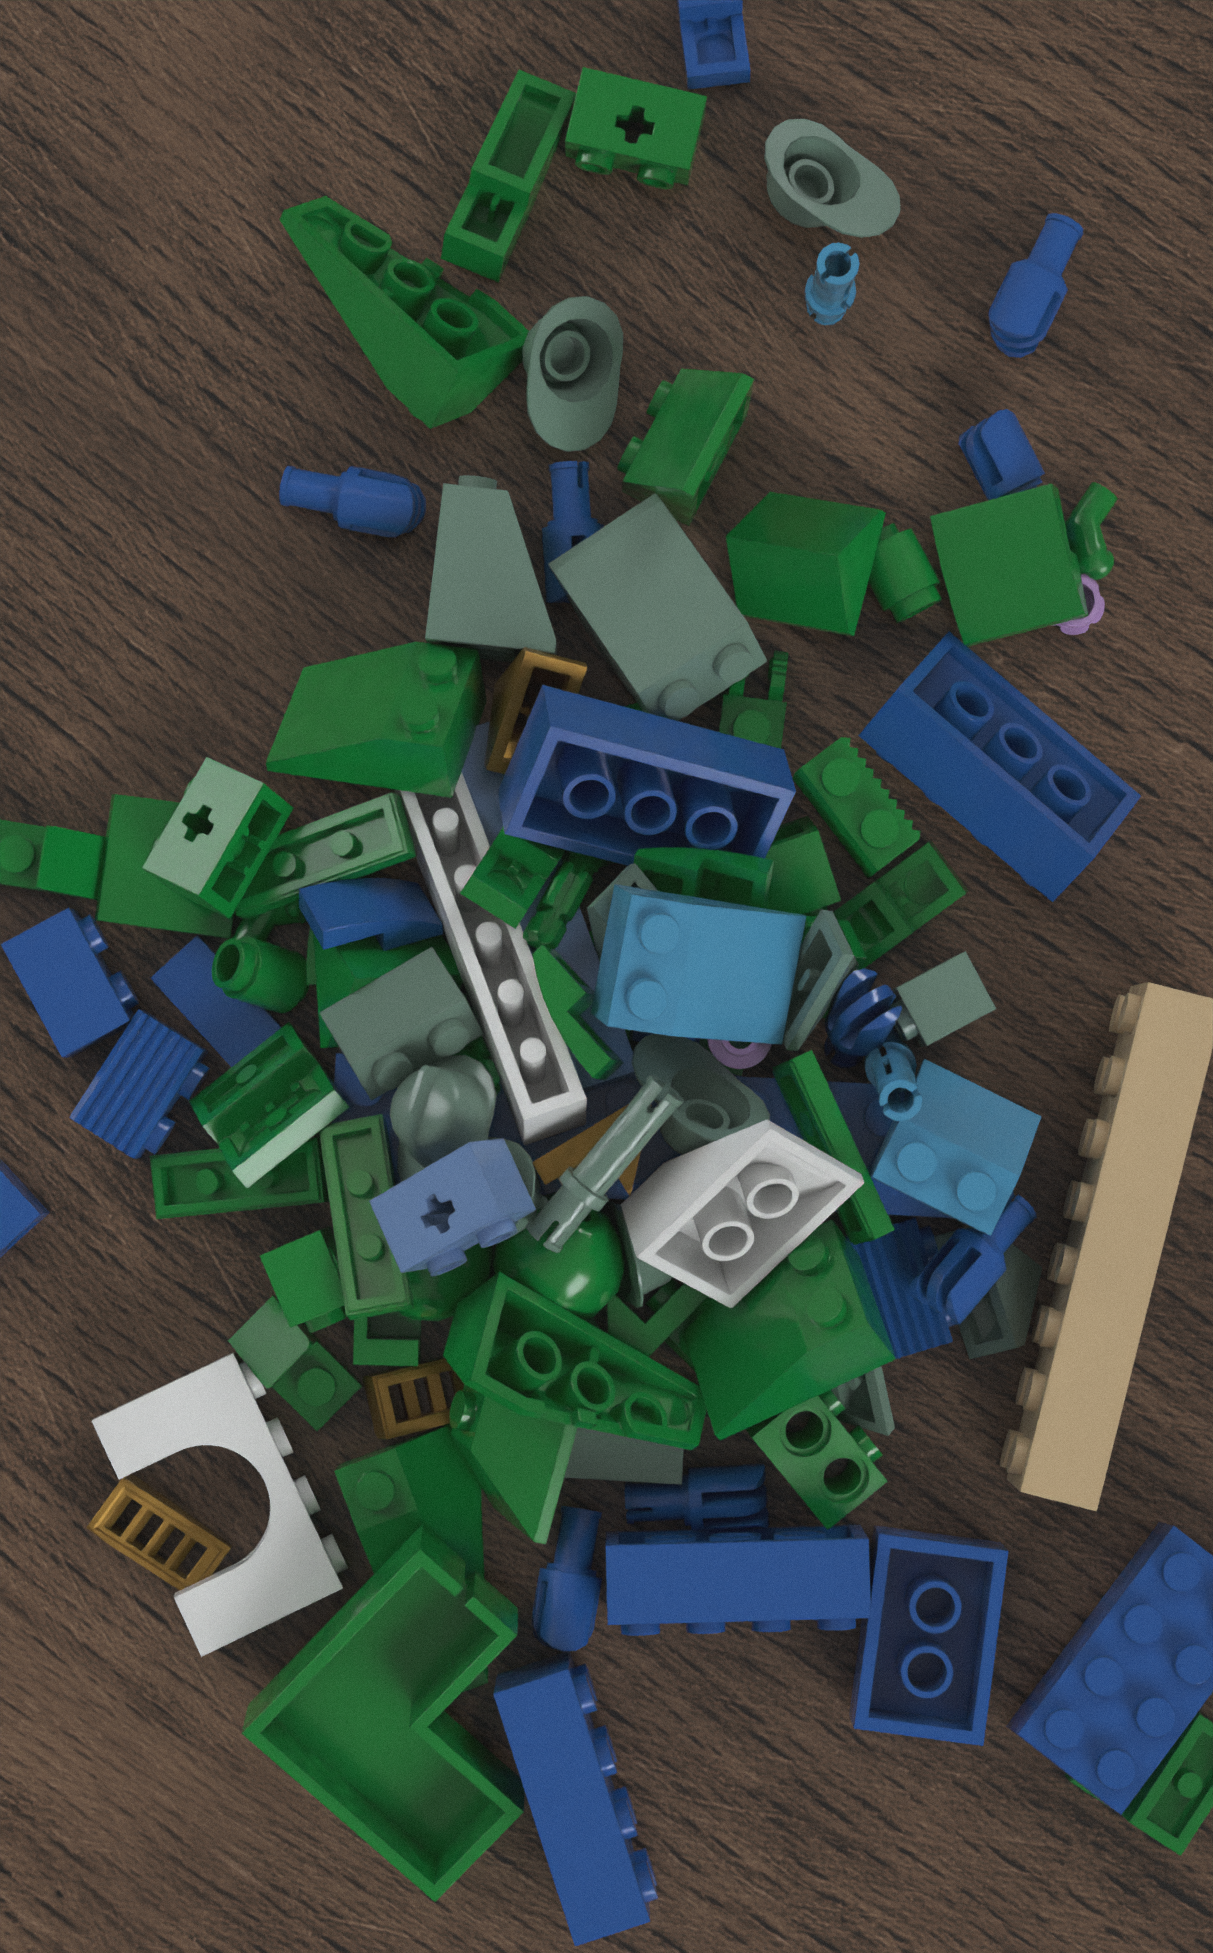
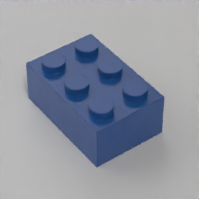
[849,1525,1008,1746]

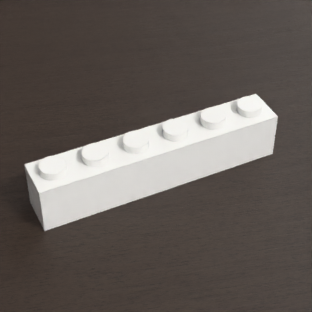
[395,772,587,1145]

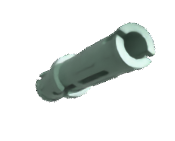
[526,1074,684,1253]

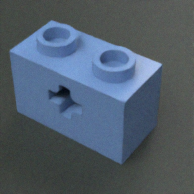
[369,1138,536,1277]

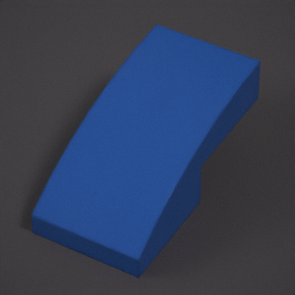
[677,0,750,90]
[299,878,443,951]

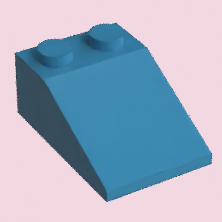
[591,884,806,1045]

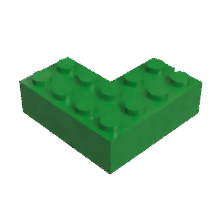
[242,1524,525,1902]

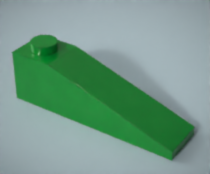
[279,196,529,429]
[443,1272,707,1450]
[334,1423,488,1693]

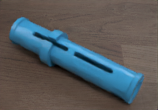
[804,242,859,326]
[864,1030,922,1121]

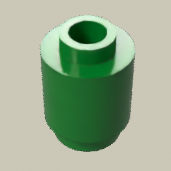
[868,523,942,623]
[212,936,309,1013]

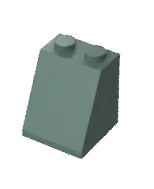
[425,475,558,663]
[548,493,767,721]

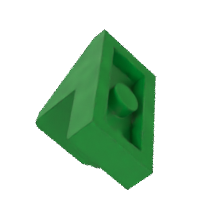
[0,819,106,900]
[607,1278,707,1357]
[228,1295,364,1431]

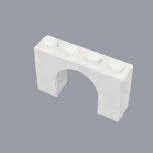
[92,1352,348,1657]

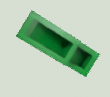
[440,69,576,283]

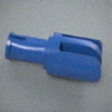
[988,213,1083,358]
[958,409,1045,500]
[542,461,604,603]
[279,466,426,537]
[824,968,902,1068]
[908,1192,1037,1324]
[625,1464,770,1532]
[532,1506,602,1651]

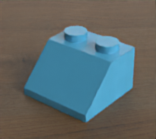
[868,1059,1042,1236]

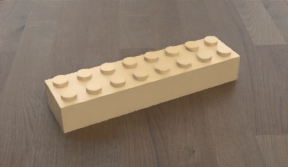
[1000,982,1213,1511]

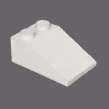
[621,1120,864,1309]

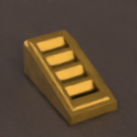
[363,1357,464,1440]
[86,1473,232,1590]

